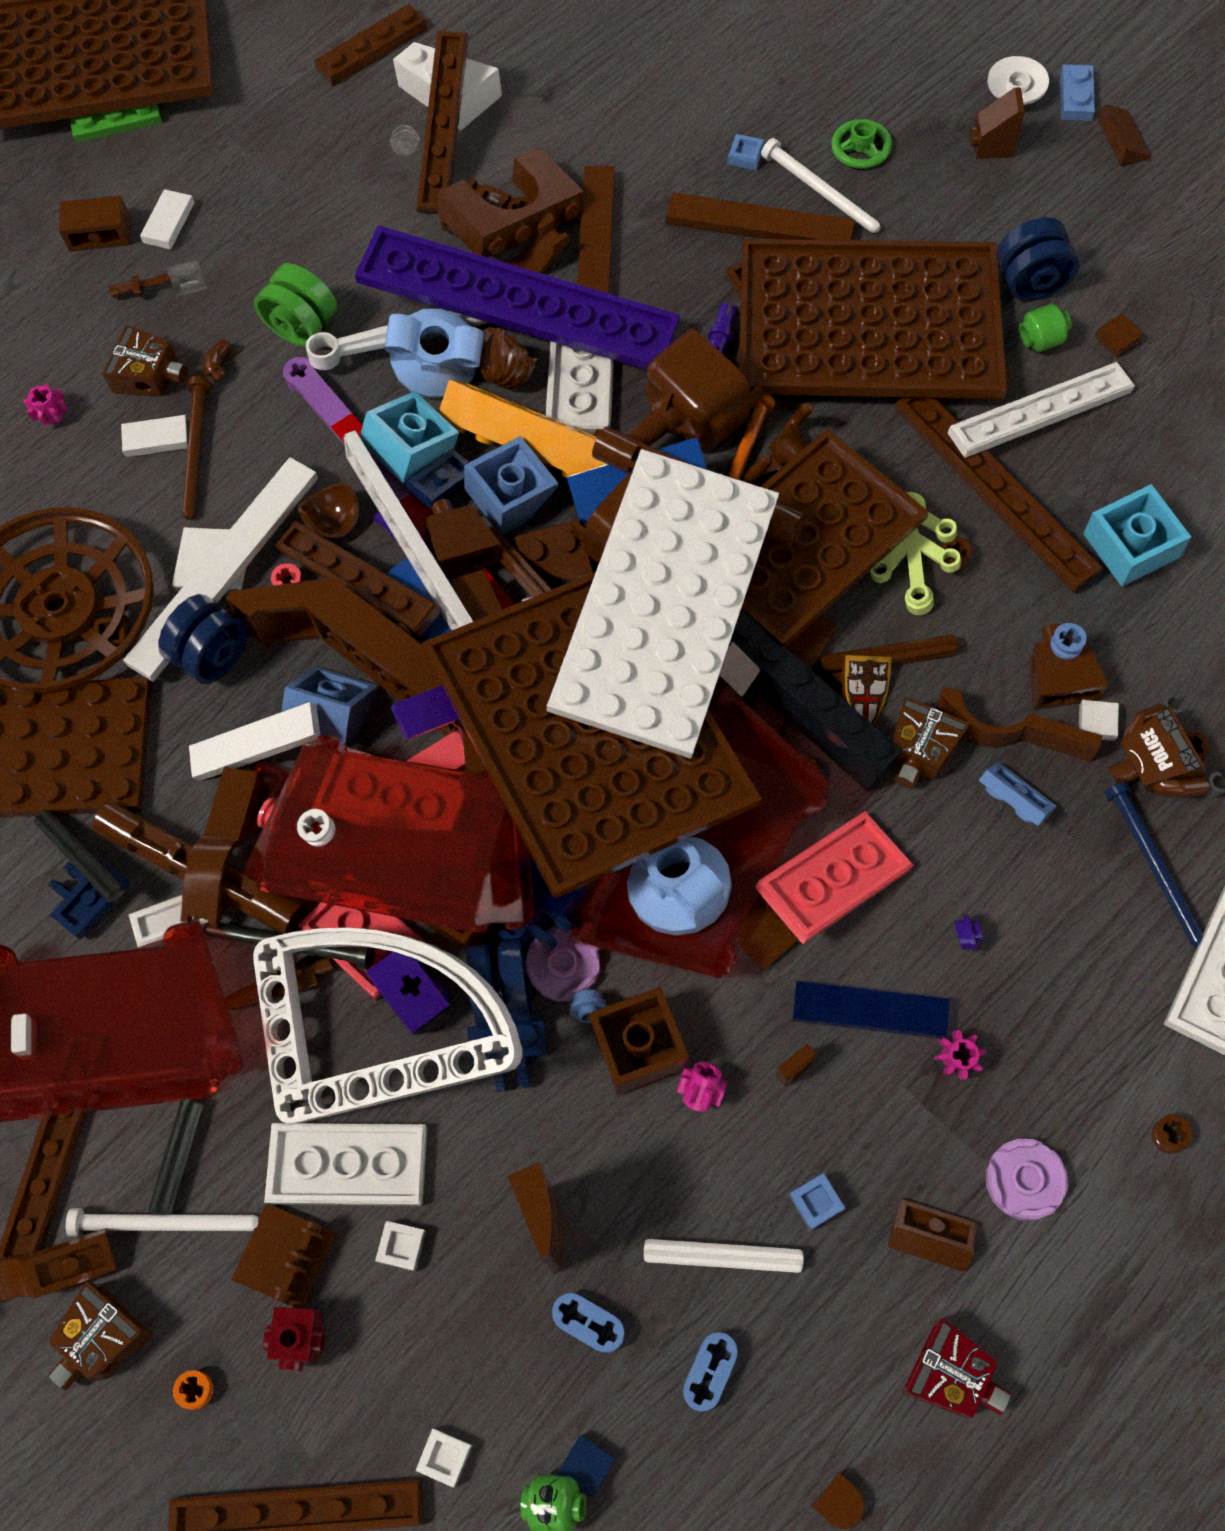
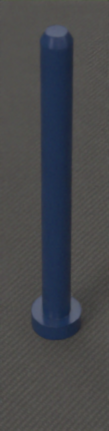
[1104,781,1203,948]

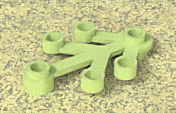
[870,492,961,615]

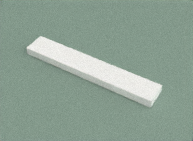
[948,362,1135,458]

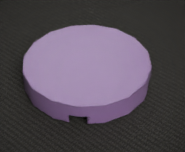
[526,927,600,1002]
[986,1139,1068,1221]

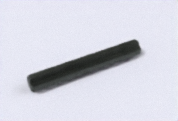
[34,810,124,902]

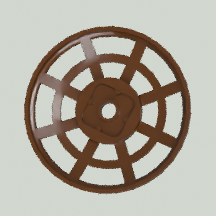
[0,507,154,693]

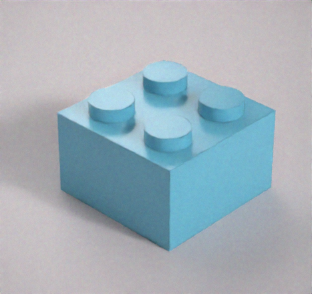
[360,391,459,483]
[1083,484,1191,587]

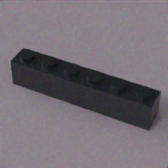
[730,609,902,792]

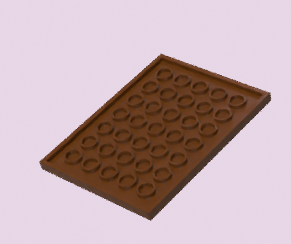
[0,0,214,129]
[739,239,1007,399]
[422,572,762,899]

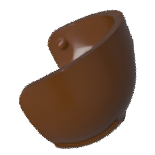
[298,483,359,538]

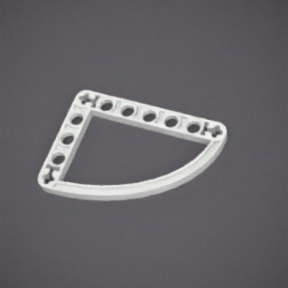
[253,928,522,1123]

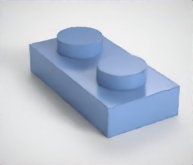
[1060,64,1095,121]
[979,762,1057,826]

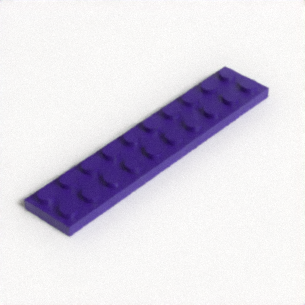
[355,225,680,370]

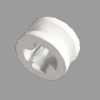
[297,809,336,847]

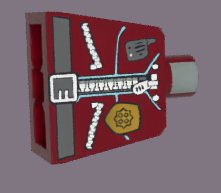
[901,1318,1011,1418]

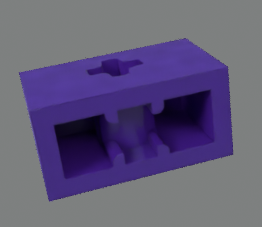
[366,951,450,1035]

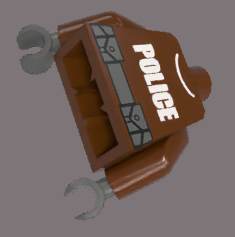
[1109,695,1225,799]

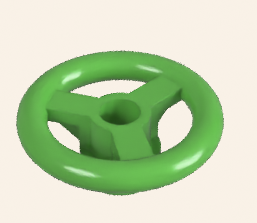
[831,119,892,169]

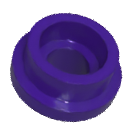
[954,914,984,952]

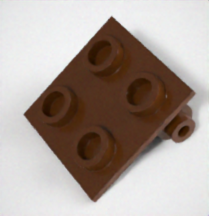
[716,869,799,971]
[231,1203,338,1309]

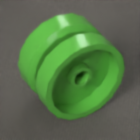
[253,263,338,347]

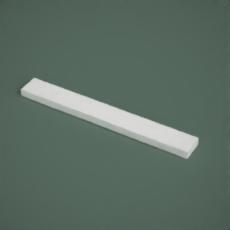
[344,431,473,630]
[123,457,318,682]

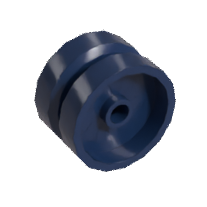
[996,217,1080,302]
[158,594,248,684]
[466,938,532,1029]

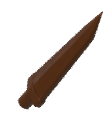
[208,955,335,1010]

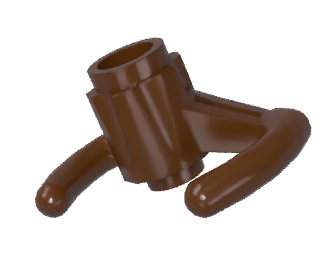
[744,403,813,484]

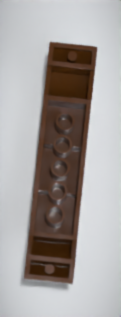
[225,578,502,826]

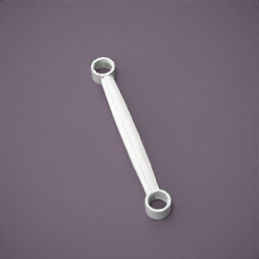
[306,311,490,370]

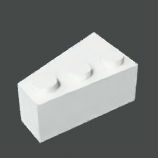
[393,42,502,130]

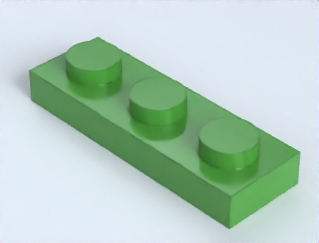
[70,104,163,143]

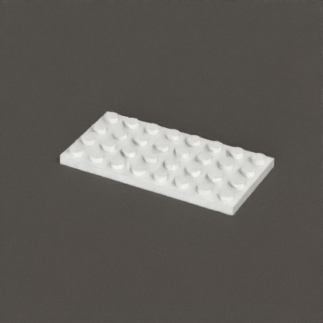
[547,449,779,759]

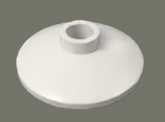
[987,56,1049,105]

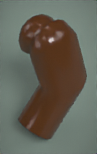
[203,338,233,383]

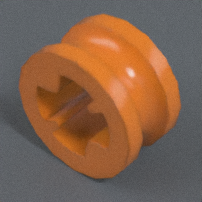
[173,1370,213,1410]

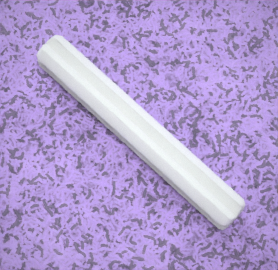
[643,1239,804,1273]

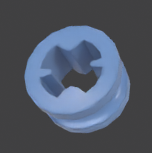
[1050,623,1087,660]

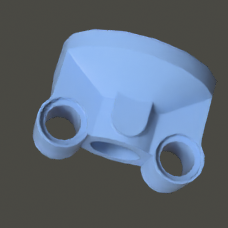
[384,309,484,399]
[627,837,732,936]

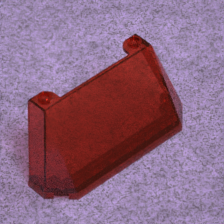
[568,685,830,979]
[244,735,535,932]
[0,921,243,1122]

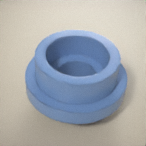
[569,990,607,1023]

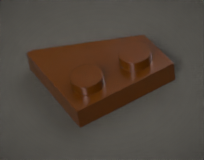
[515,519,596,581]

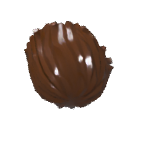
[479,327,537,389]

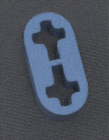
[552,1293,625,1353]
[683,1332,738,1412]

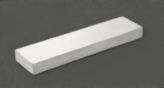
[189,702,320,781]

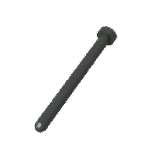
[204,923,375,971]

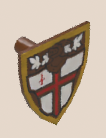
[830,655,892,726]

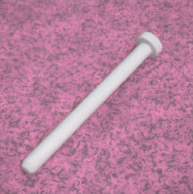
[761,138,881,233]
[66,1208,259,1237]

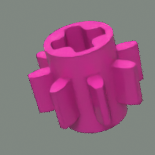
[23,384,68,426]
[934,1030,986,1080]
[677,1062,728,1111]

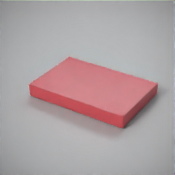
[298,873,426,1001]

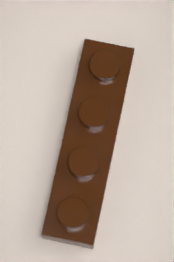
[314,4,427,86]

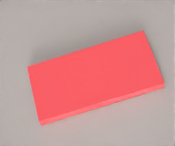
[755,811,914,944]

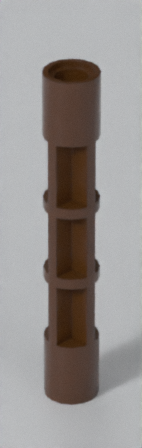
[592,427,805,546]
[92,802,307,934]

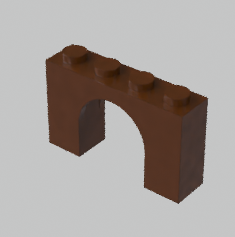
[438,147,583,258]

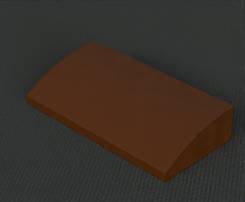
[507,1162,564,1274]

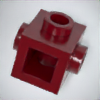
[263,1307,326,1371]

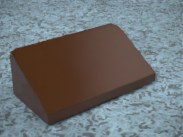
[1098,105,1151,166]
[888,1198,978,1272]

